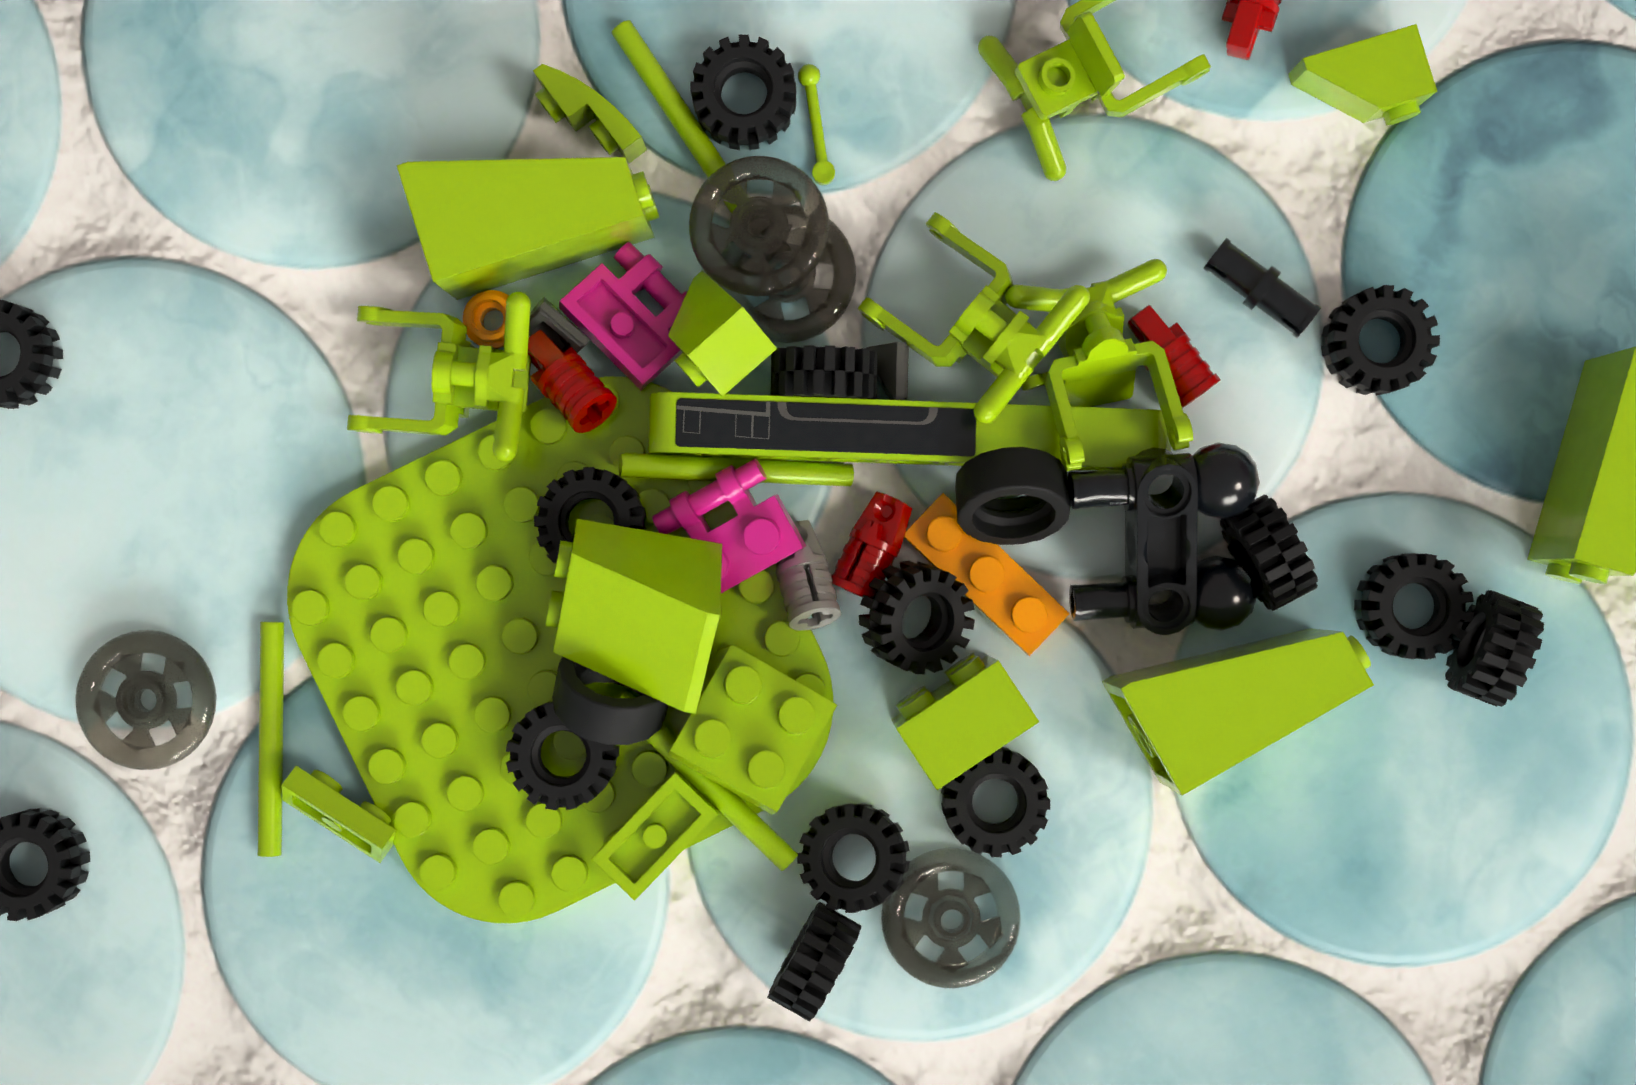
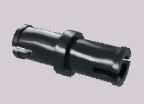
[1203,238,1321,338]

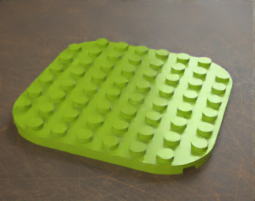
[287,376,833,923]

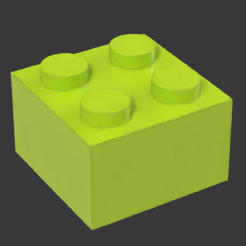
[668,644,837,815]
[891,653,1039,790]

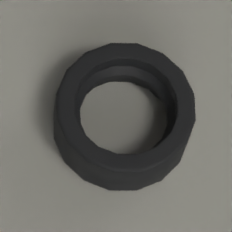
[955,447,1071,545]
[552,656,668,745]

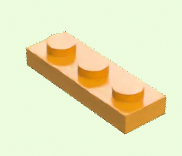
[904,493,1070,656]

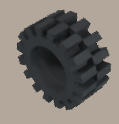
[690,35,797,150]
[1321,285,1440,395]
[0,300,63,409]
[770,345,878,399]
[534,467,647,563]
[1220,495,1318,611]
[1354,553,1474,660]
[859,561,975,675]
[1445,590,1544,707]
[506,701,619,810]
[941,747,1050,857]
[797,803,910,913]
[0,808,91,921]
[767,902,861,1022]

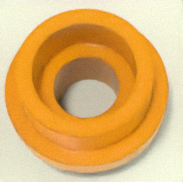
[463,290,509,349]

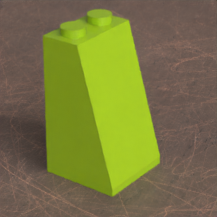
[396,157,660,300]
[1527,346,1636,584]
[1102,628,1374,796]

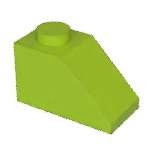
[1288,24,1437,125]
[668,270,777,397]

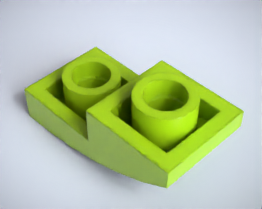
[533,64,647,163]

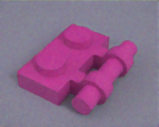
[559,242,687,391]
[652,458,806,593]

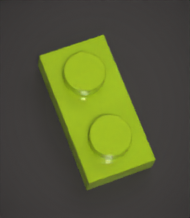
[281,766,396,863]
[592,770,719,901]

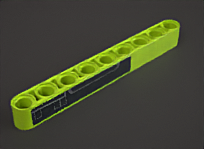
[648,392,1171,471]

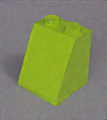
[545,519,722,714]

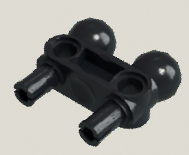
[1068,442,1260,635]

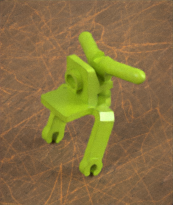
[978,0,1211,181]
[857,212,1090,424]
[1005,259,1193,471]
[347,292,531,462]

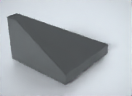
[529,297,590,353]
[866,342,909,400]

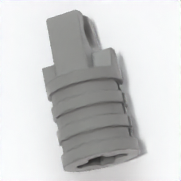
[776,520,841,631]

